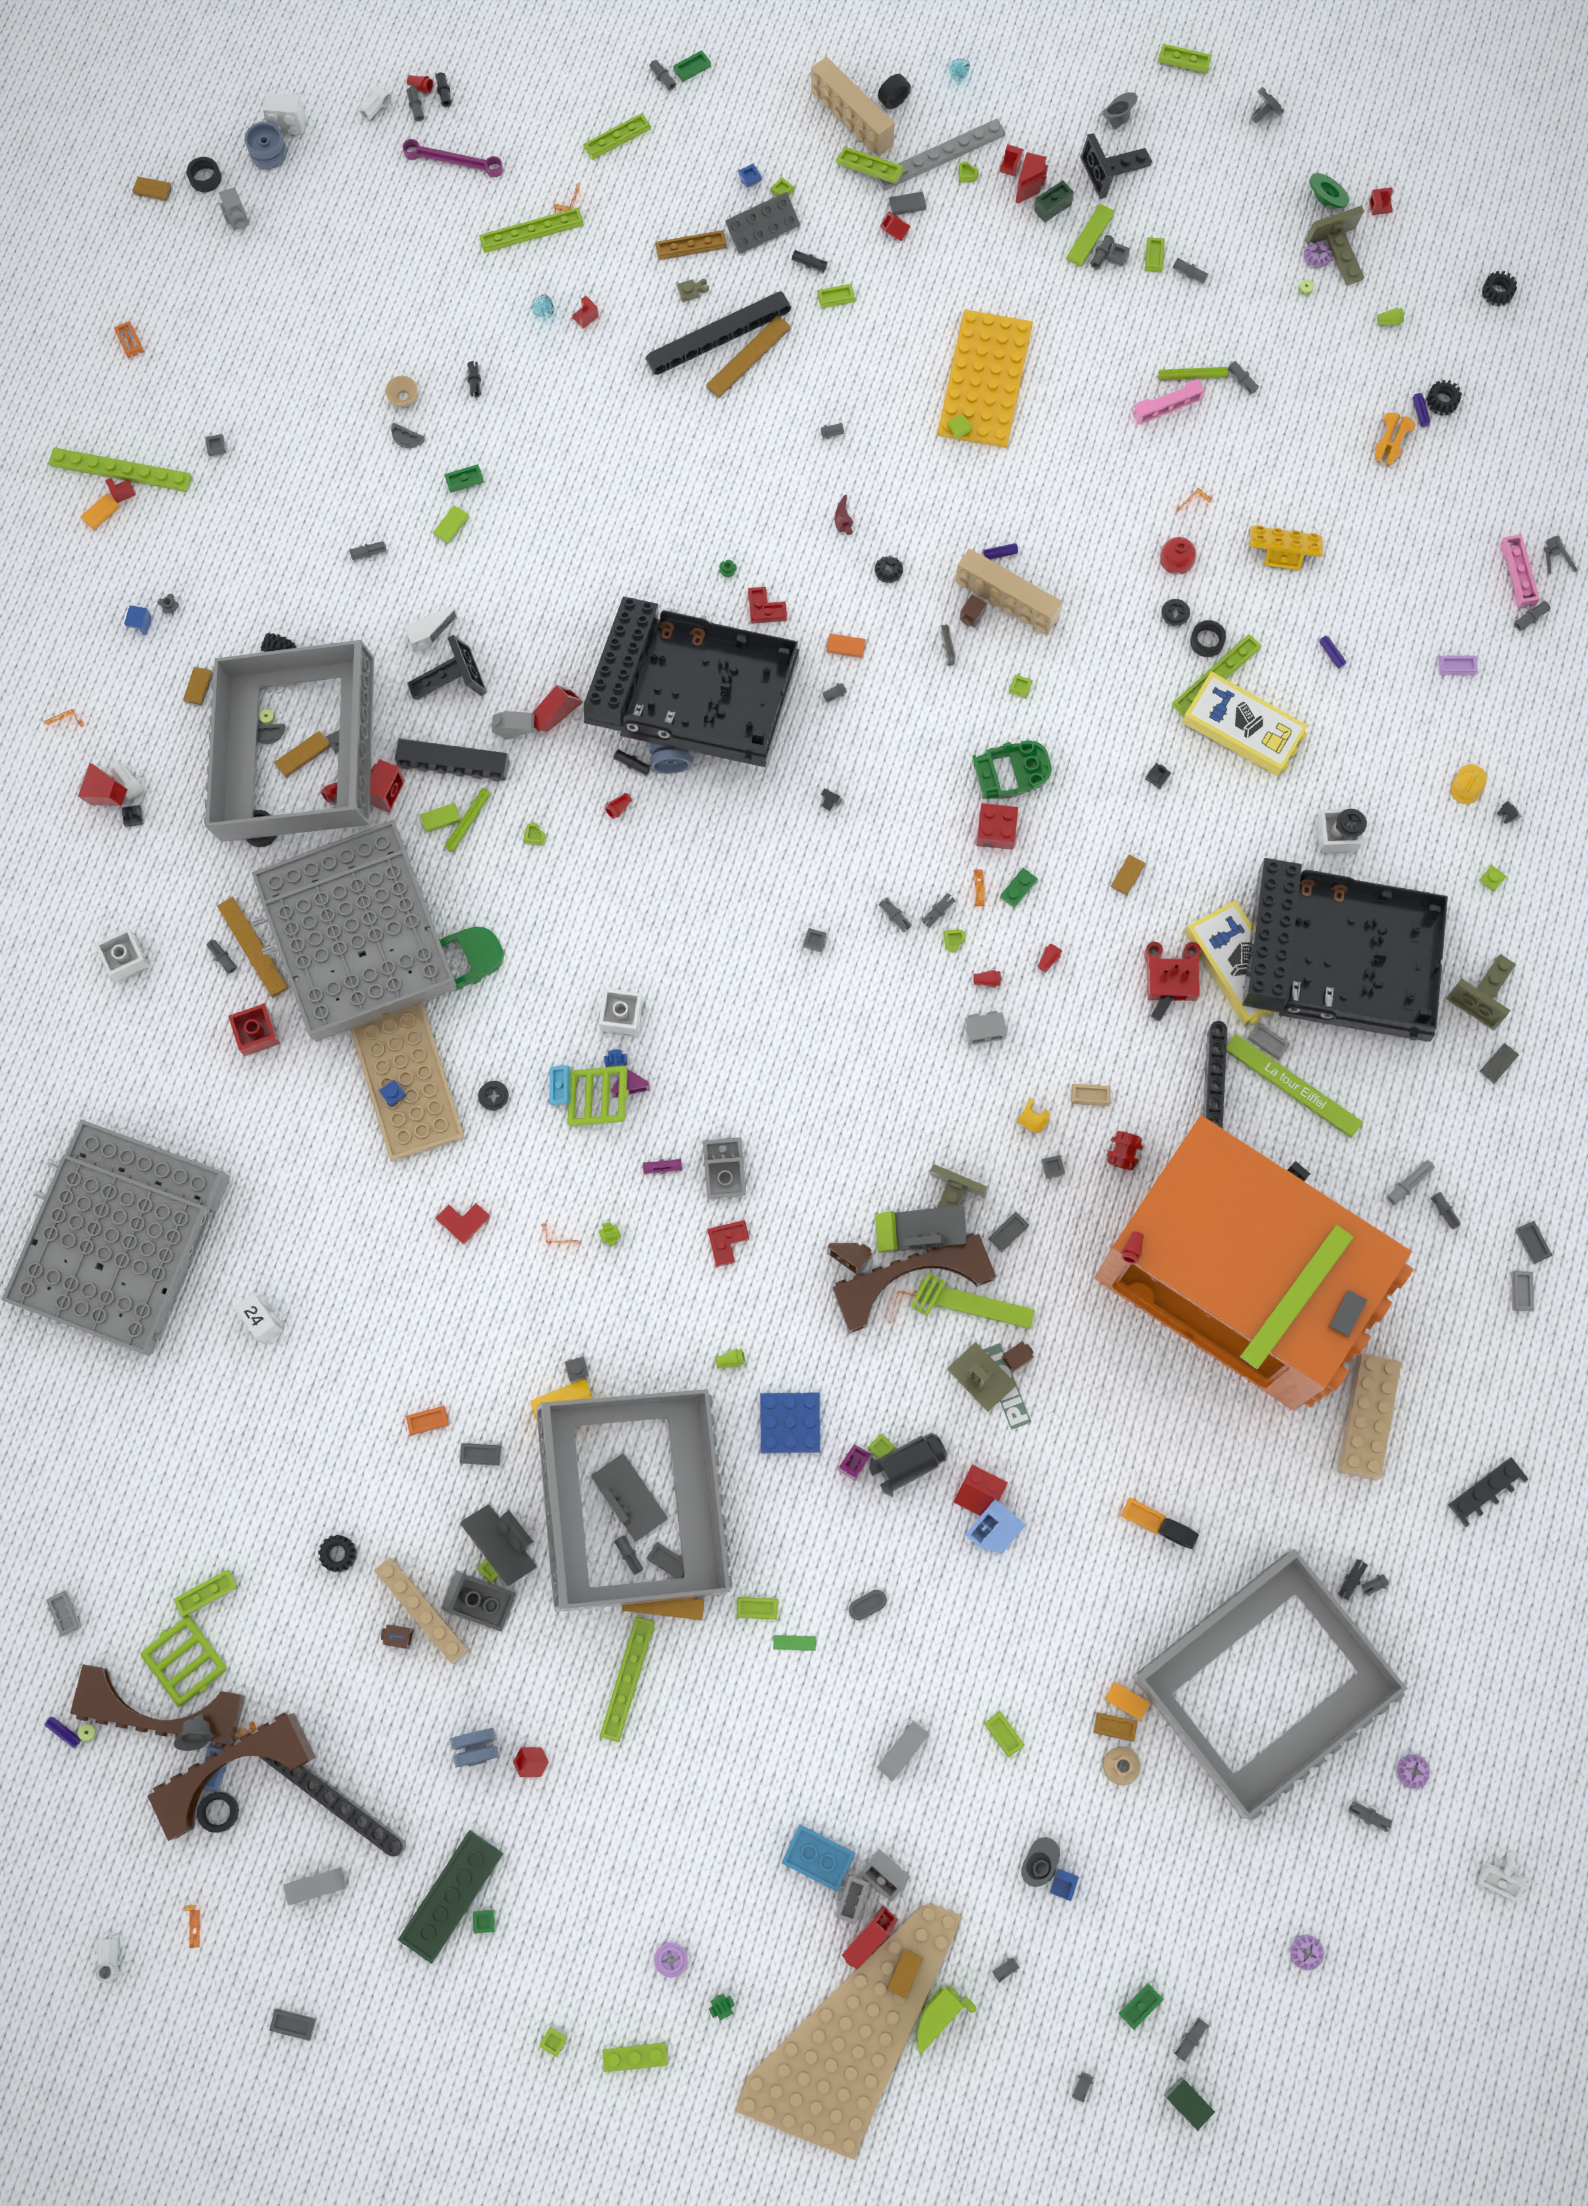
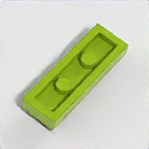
[1158,43,1212,73]
[173,1569,238,1617]
[602,2042,668,2072]

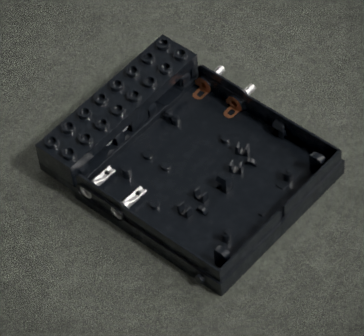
[584,596,800,768]
[1242,858,1448,1042]

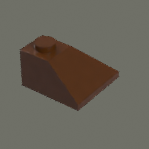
[827,1243,873,1275]

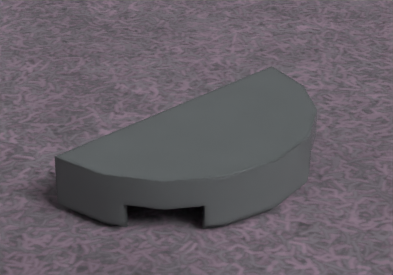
[391,423,425,449]
[257,724,286,744]

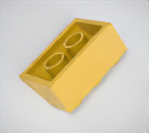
[530,1378,593,1421]

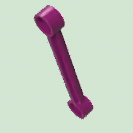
[402,139,503,177]

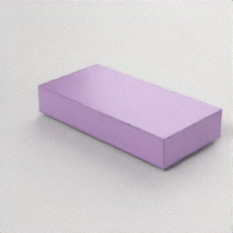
[1438,656,1478,675]

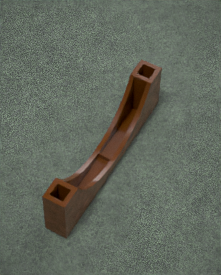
[832,1233,996,1334]
[70,1664,245,1748]
[147,1712,316,1841]

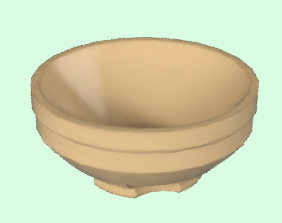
[385,375,418,407]
[1103,1747,1141,1785]

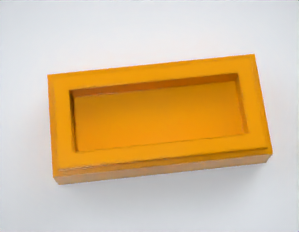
[80,493,120,530]
[1120,1497,1166,1534]
[1104,1682,1150,1721]

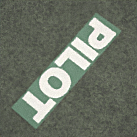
[983,1343,1031,1430]

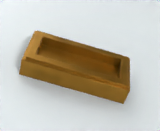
[132,176,172,201]
[183,667,213,706]
[1111,854,1145,896]
[1093,1712,1138,1742]
[887,1949,923,1999]

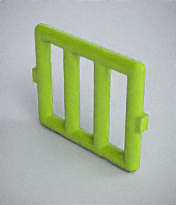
[567,1066,629,1126]
[140,1616,227,1707]

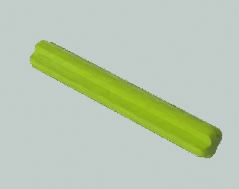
[1158,367,1228,380]
[445,788,491,852]

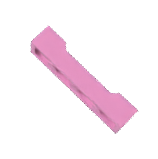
[1132,379,1205,425]
[1500,534,1540,609]

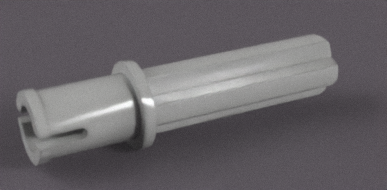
[1386,1160,1435,1205]

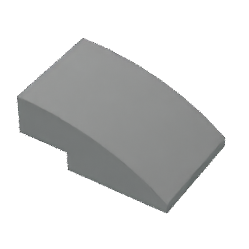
[703,1137,746,1199]

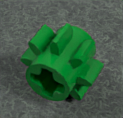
[709,1993,735,2021]

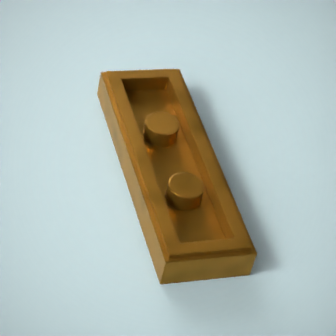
[274,731,331,778]

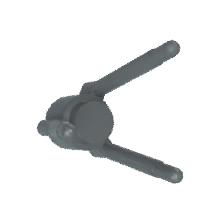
[1544,536,1578,574]

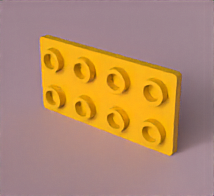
[1250,525,1323,570]

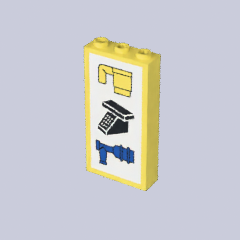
[1182,671,1308,776]
[1185,900,1275,1026]

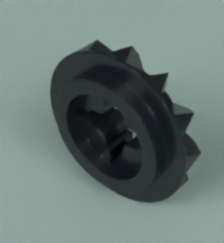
[874,555,903,583]
[1161,599,1190,627]
[1336,809,1367,838]
[478,1081,509,1111]

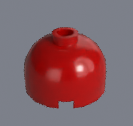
[1160,537,1196,574]

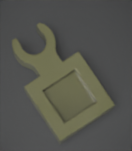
[677,279,709,302]

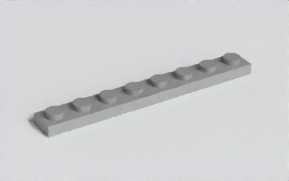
[876,119,1005,191]

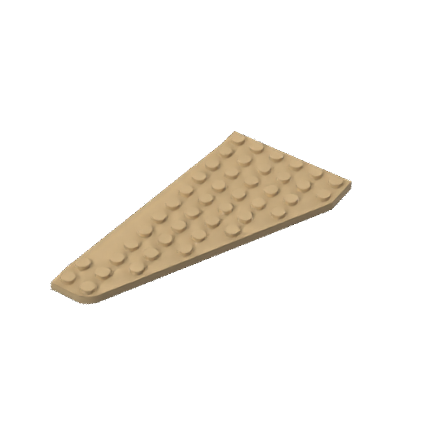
[735,1904,962,2160]

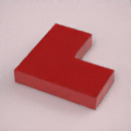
[748,587,787,624]
[435,1203,491,1245]
[707,1220,750,1267]

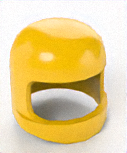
[1016,1097,1050,1134]

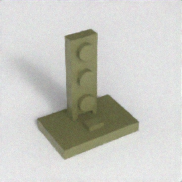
[1305,205,1364,286]
[1446,954,1516,1030]
[930,1164,988,1208]
[947,1342,1017,1412]

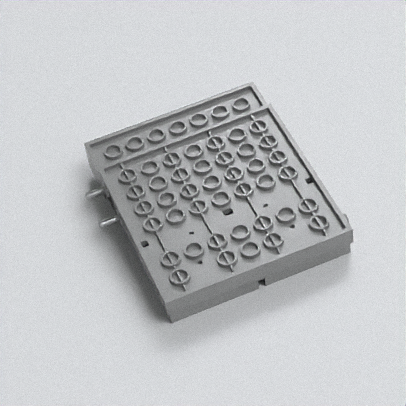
[251,820,457,1042]
[1,1119,231,1356]

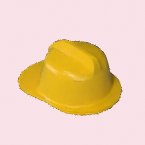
[1451,764,1487,804]

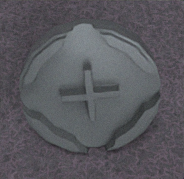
[1251,87,1285,123]

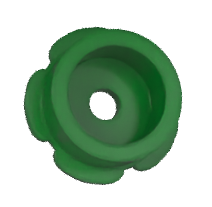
[719,560,737,577]

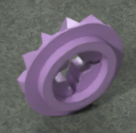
[1304,240,1332,267]
[1397,1754,1431,1789]
[1290,1935,1324,1971]
[654,1942,688,1978]

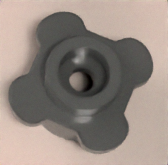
[158,594,179,614]

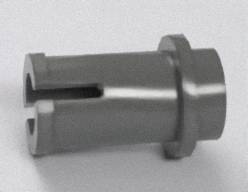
[821,422,844,439]
[822,683,847,703]
[1361,1574,1389,1597]
[992,1957,1020,1983]
[1072,2071,1094,2102]

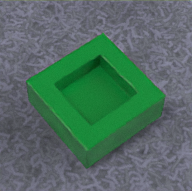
[473,1910,496,1934]

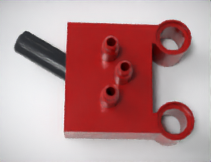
[1144,941,1201,1021]

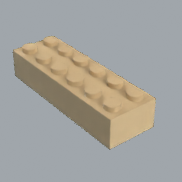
[811,56,895,157]
[956,548,1063,634]
[1337,1353,1402,1481]

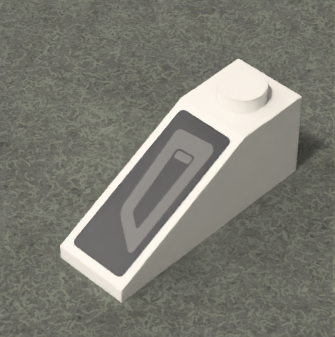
[404,605,458,652]

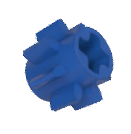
[604,1049,628,1067]

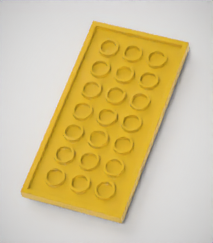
[937,309,1033,448]

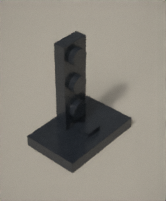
[1080,133,1152,199]
[407,635,487,700]

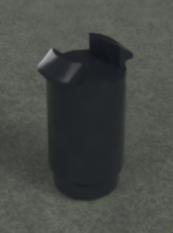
[869,1433,947,1497]

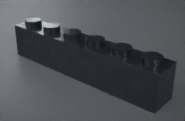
[394,738,510,782]

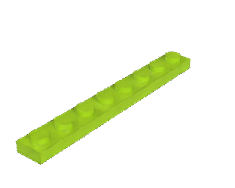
[48,447,192,492]

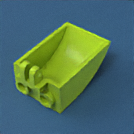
[916,1984,977,2055]

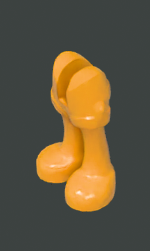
[1375,412,1416,465]

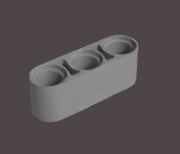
[877,1720,929,1781]
[283,1867,346,1905]

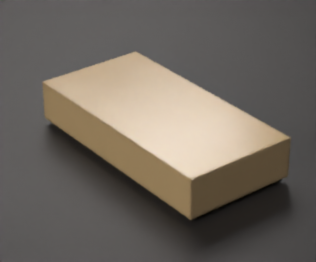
[1071,1083,1111,1106]

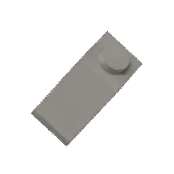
[491,711,535,739]

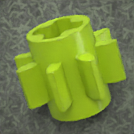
[598,1221,621,1247]

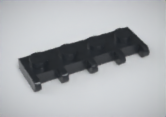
[1448,1457,1529,1527]

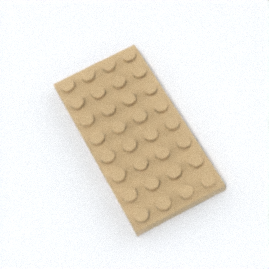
[351,1002,465,1162]

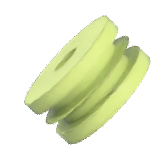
[1298,279,1314,296]
[259,709,275,725]
[78,1724,96,1742]

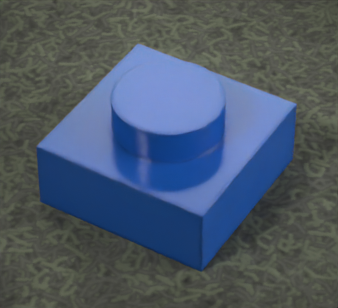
[738,163,762,188]
[379,1080,406,1107]

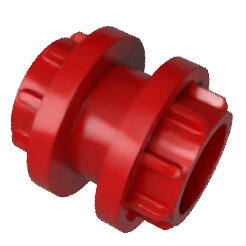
[1106,1131,1144,1171]

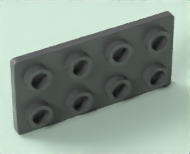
[725,192,800,254]
[893,1205,967,1252]
[591,1454,668,1541]
[460,1504,537,1586]

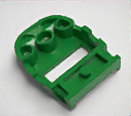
[972,740,1052,799]
[440,926,504,995]

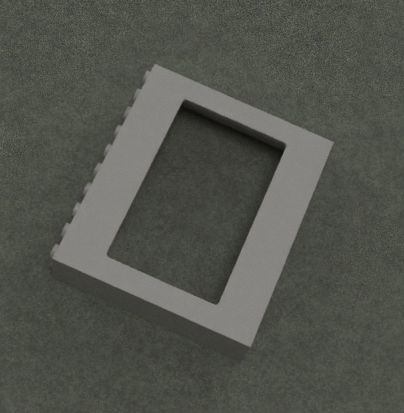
[204,640,375,842]
[536,1389,732,1612]
[1132,1549,1408,1820]

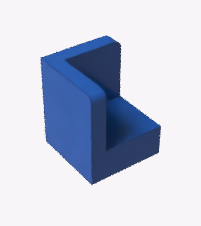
[124,605,152,635]
[1050,1868,1079,1901]

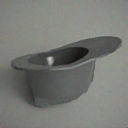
[1102,92,1138,129]
[173,1714,214,1751]
[1021,1837,1060,1887]

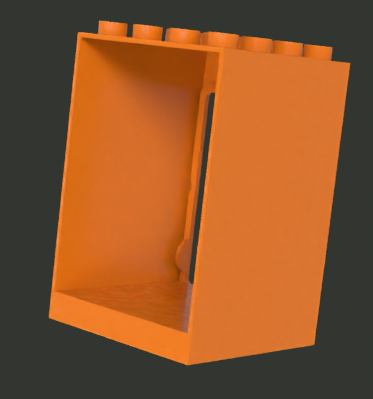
[1094,1115,1414,1411]

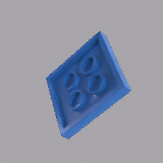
[760,1392,820,1454]

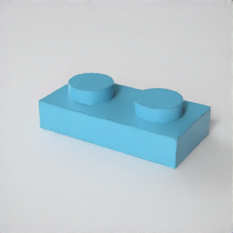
[549,1065,570,1106]

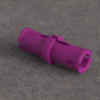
[643,1158,682,1175]

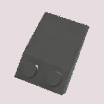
[441,1570,517,1632]

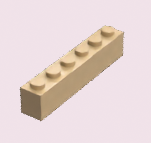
[374,1557,470,1664]

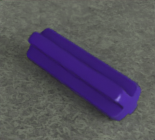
[1412,393,1431,427]
[983,543,1018,559]
[1319,635,1347,669]
[44,1717,81,1748]

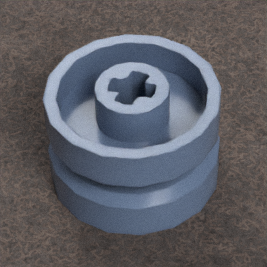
[244,122,287,169]
[649,742,691,774]
[449,1728,500,1768]

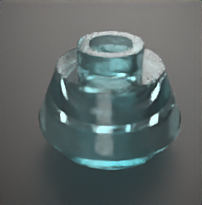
[948,58,970,82]
[532,294,554,318]

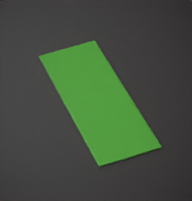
[773,1635,816,1651]

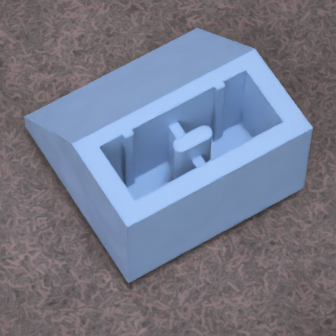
[965,1499,1026,1553]

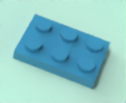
[781,1824,855,1892]

